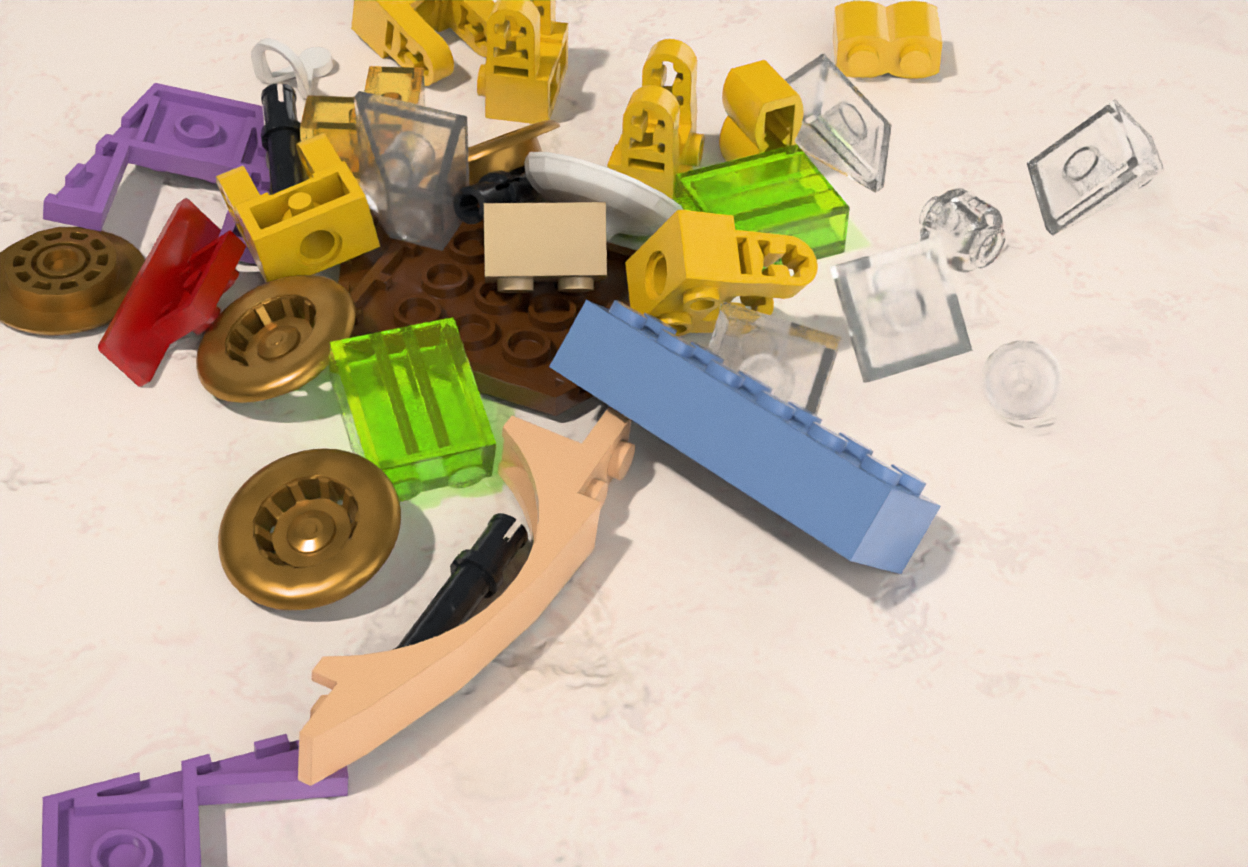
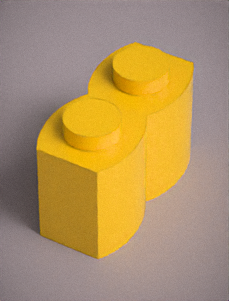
[833,1,943,79]
[719,60,804,195]

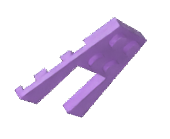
[43,83,270,264]
[41,733,348,867]

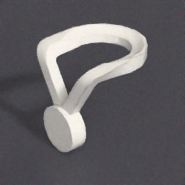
[251,38,333,100]

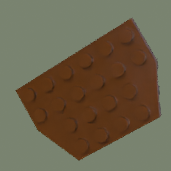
[338,180,637,416]

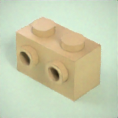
[484,202,607,293]

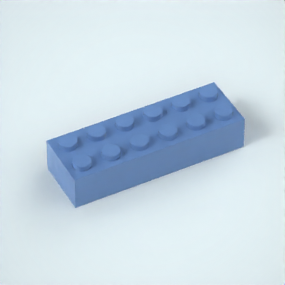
[549,300,941,574]

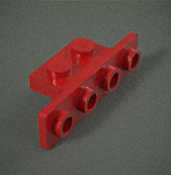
[98,198,247,387]

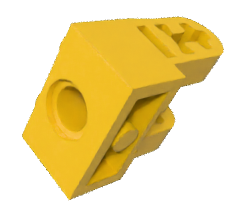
[351,0,495,86]
[477,0,568,124]
[607,39,705,203]
[215,133,380,283]
[625,209,818,336]

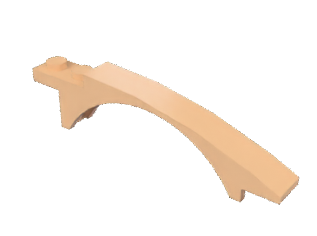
[298,406,635,786]

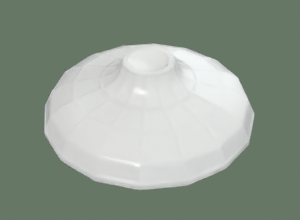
[524,152,683,242]

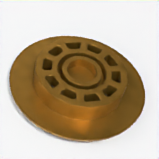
[413,120,561,193]
[0,227,145,335]
[196,275,356,403]
[218,448,401,610]

